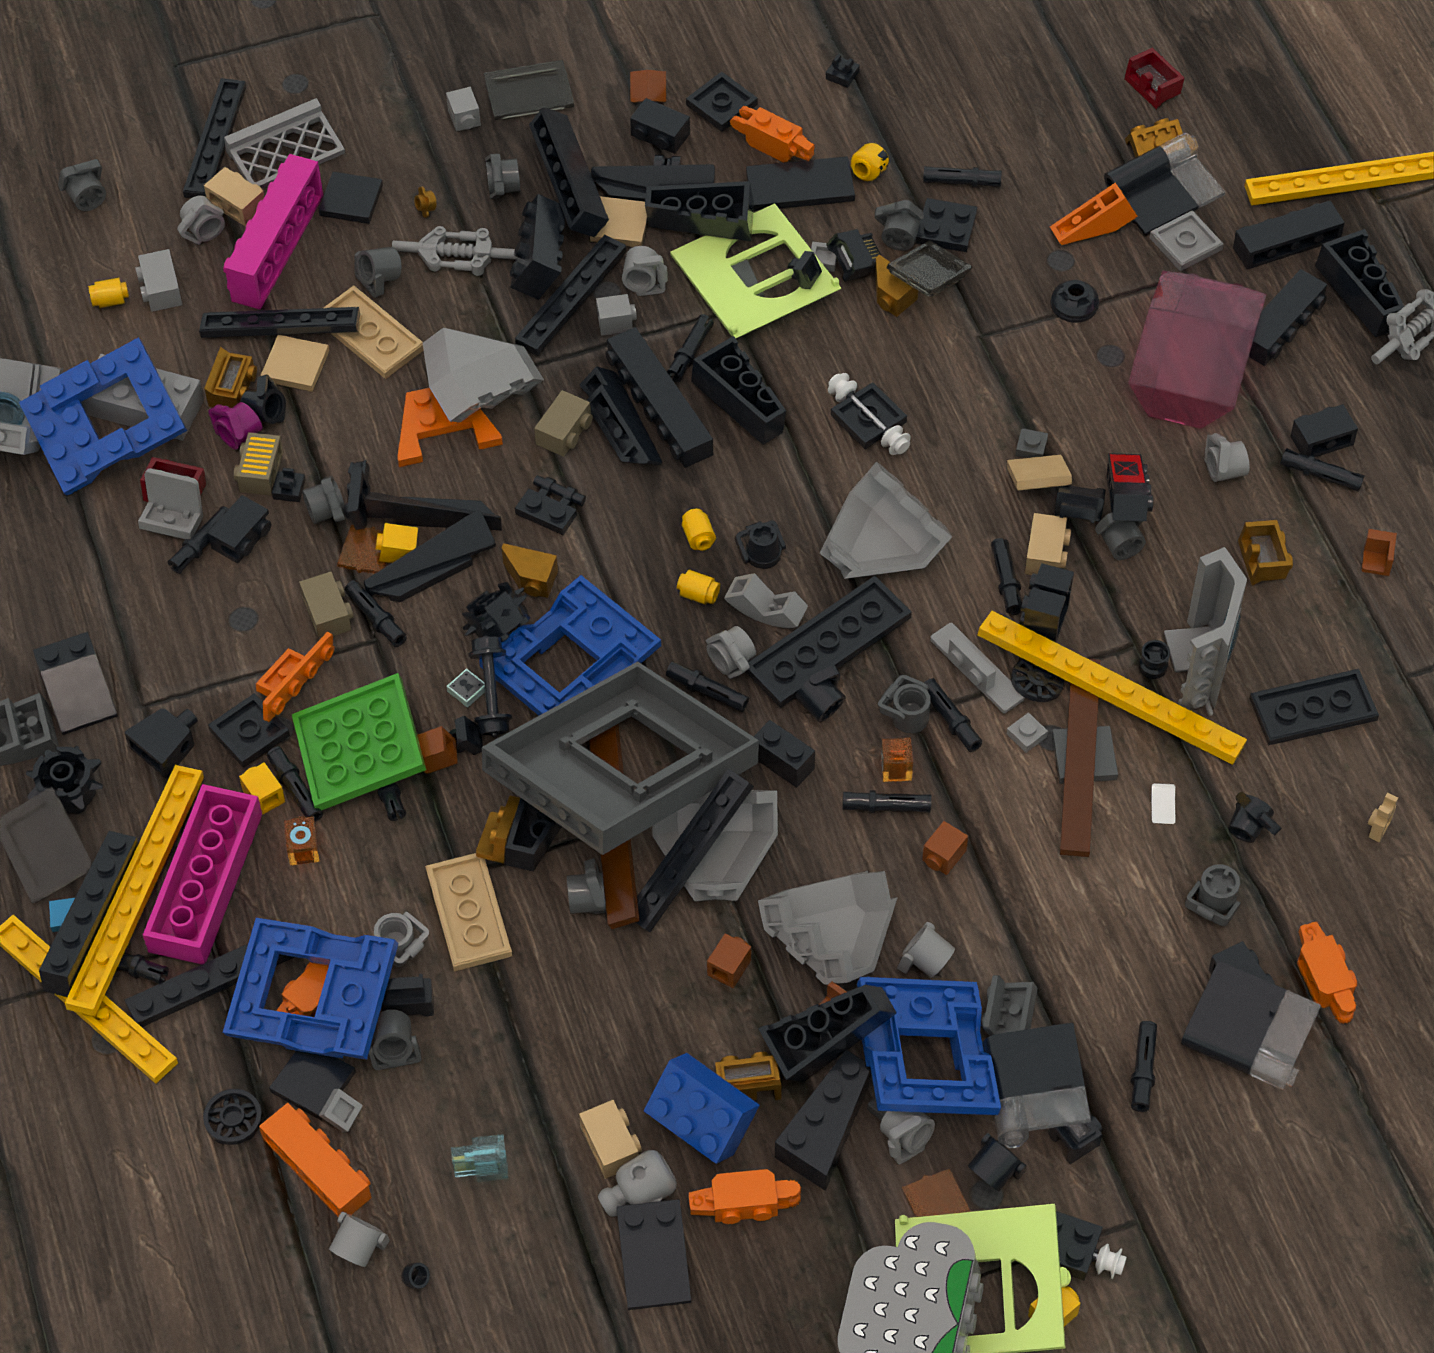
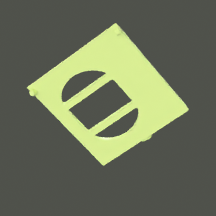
[670,203,842,338]
[895,1204,1071,1353]

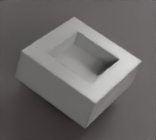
[811,242,837,272]
[1007,713,1048,753]
[319,1089,363,1132]

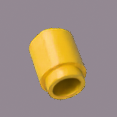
[88,278,129,308]
[682,509,716,551]
[677,570,720,605]

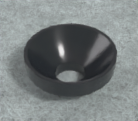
[1050,280,1099,323]

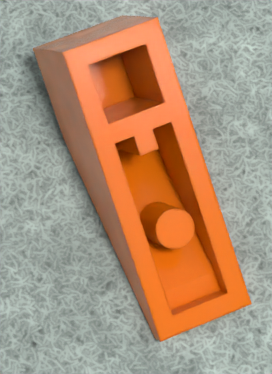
[1050,182,1138,245]

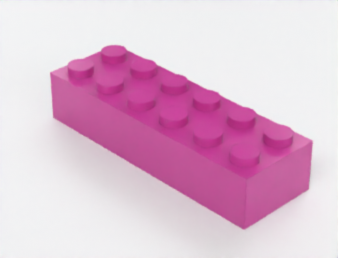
[223,154,324,310]
[143,784,262,964]

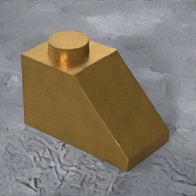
[875,254,919,317]
[502,543,558,598]

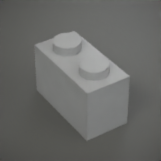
[135,249,182,312]

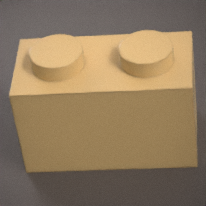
[204,167,264,227]
[1025,513,1071,575]
[579,1100,642,1179]

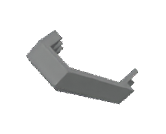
[423,328,544,422]
[820,462,952,579]
[652,790,778,901]
[758,871,898,984]

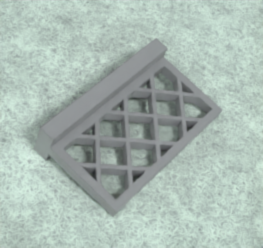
[224,98,345,189]

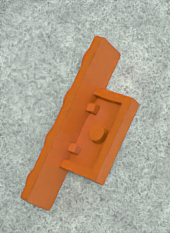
[256,632,334,722]

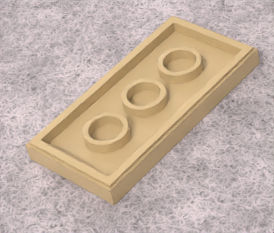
[324,286,424,379]
[425,853,512,971]

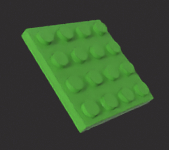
[292,673,426,811]

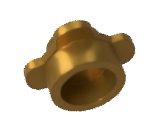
[414,186,437,218]

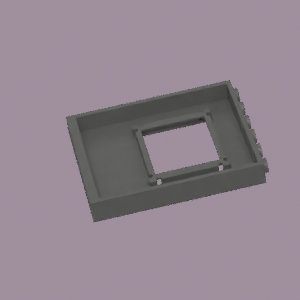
[482,662,759,855]

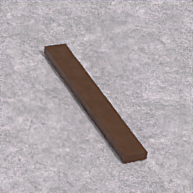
[1060,658,1101,857]
[589,724,639,929]

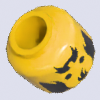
[851,143,889,181]

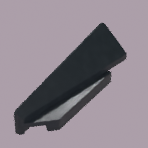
[591,164,716,202]
[580,366,662,466]
[365,492,502,531]
[364,510,496,602]

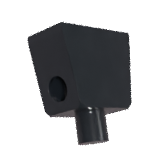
[124,709,198,778]

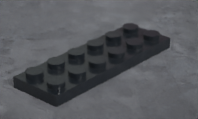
[745,576,912,708]

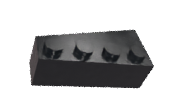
[645,181,754,242]
[510,194,565,300]
[1315,229,1404,337]
[691,336,786,445]
[505,798,562,872]
[758,985,897,1082]
[775,1050,871,1191]

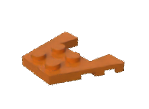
[397,388,503,467]

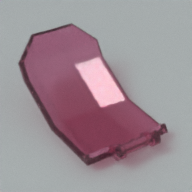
[1128,270,1267,429]

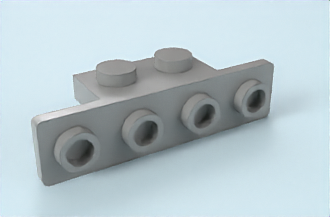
[931,623,1025,713]

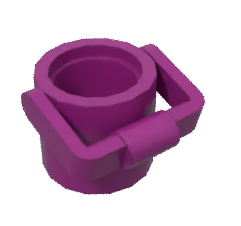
[208,402,262,450]

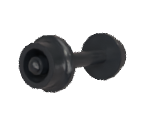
[468,634,513,739]

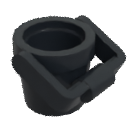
[241,374,286,424]
[734,520,786,569]
[1228,792,1282,843]

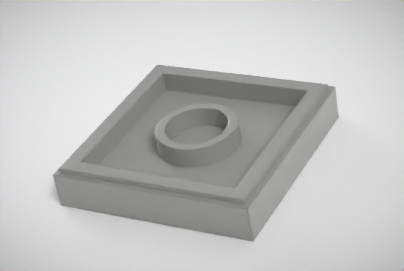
[1149,210,1224,272]

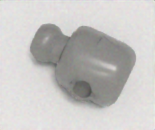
[598,1150,677,1217]

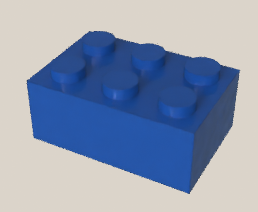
[644,1053,760,1164]

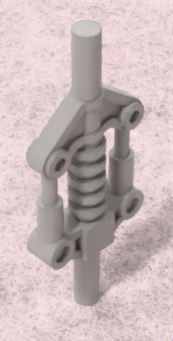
[392,226,517,276]
[1371,289,1434,364]

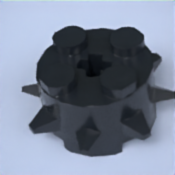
[462,582,531,643]
[26,746,103,814]

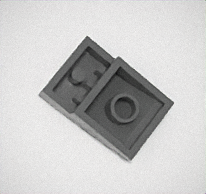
[0,693,59,766]

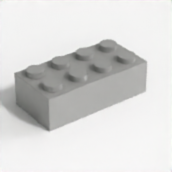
[81,354,204,441]

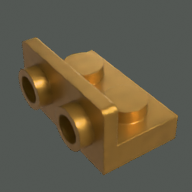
[1125,118,1188,157]
[476,795,520,863]

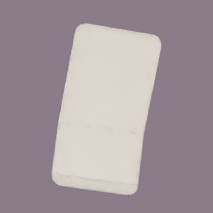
[1152,783,1175,824]

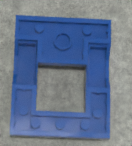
[19,337,187,496]
[479,575,661,716]
[223,918,399,1060]
[857,977,1001,1115]

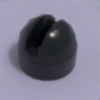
[401,1263,430,1289]

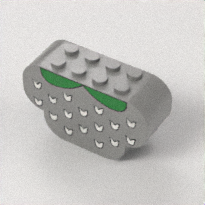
[838,1222,984,1353]

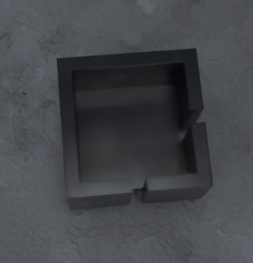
[1019,563,1074,643]

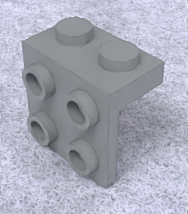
[138,468,203,539]

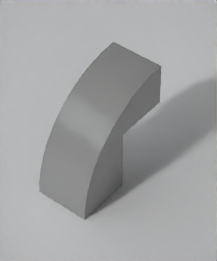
[724,573,808,628]

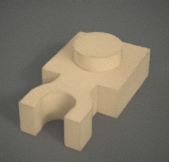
[1368,793,1398,842]

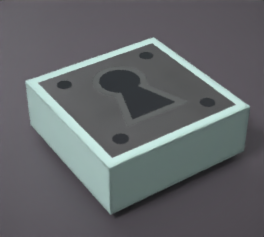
[447,668,485,708]

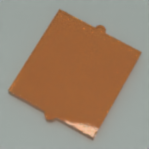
[337,525,386,574]
[902,1169,971,1217]

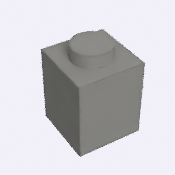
[446,87,481,132]
[596,294,637,336]

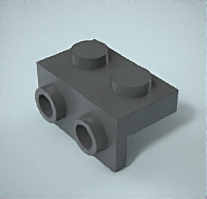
[982,975,1038,1036]

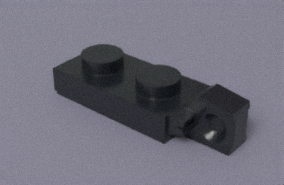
[345,460,371,530]

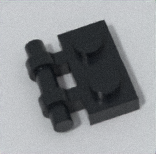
[515,475,586,535]

